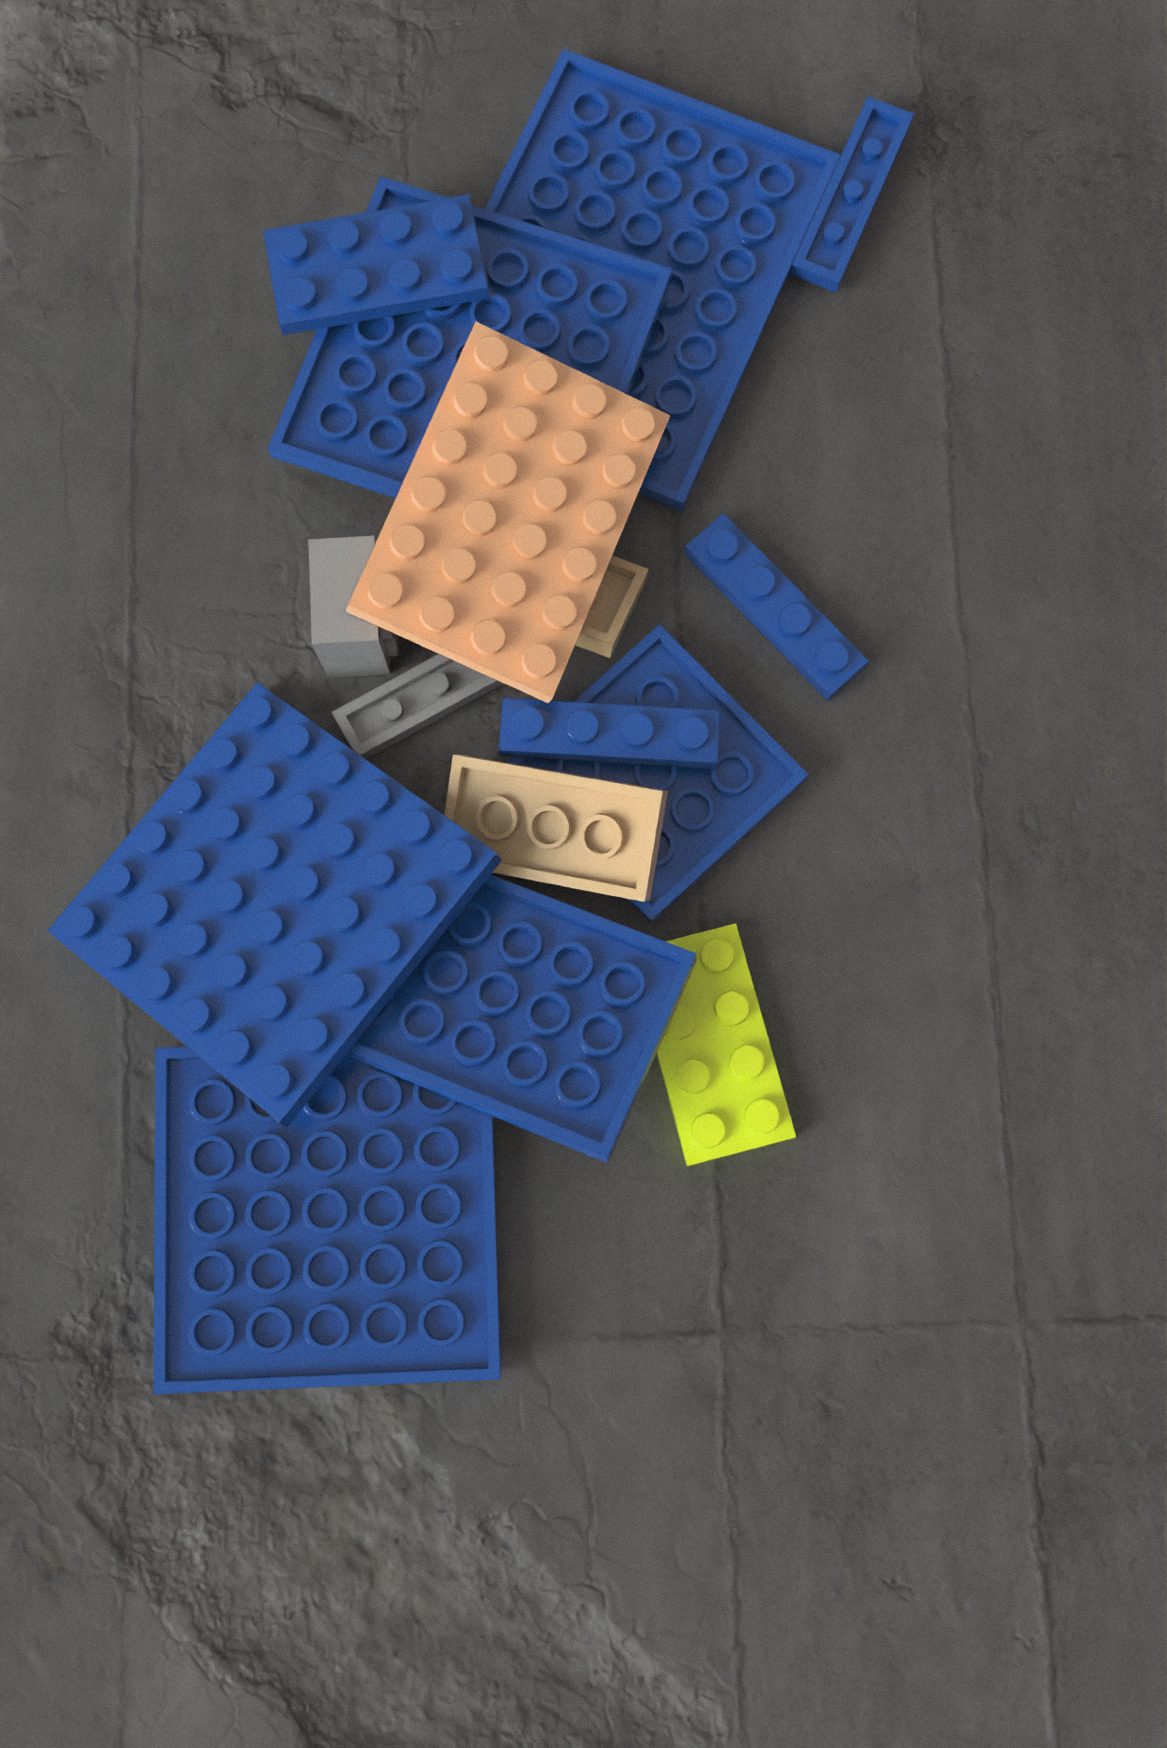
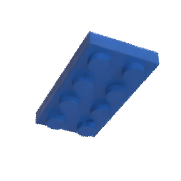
[263,194,489,335]

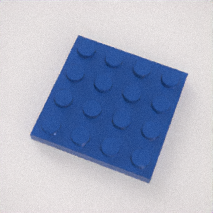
[506,624,809,924]

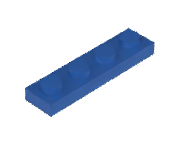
[790,96,914,293]
[684,513,869,701]
[499,698,720,769]

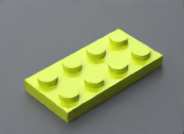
[656,923,796,1167]

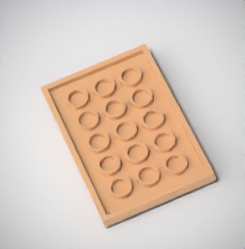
[346,321,670,703]

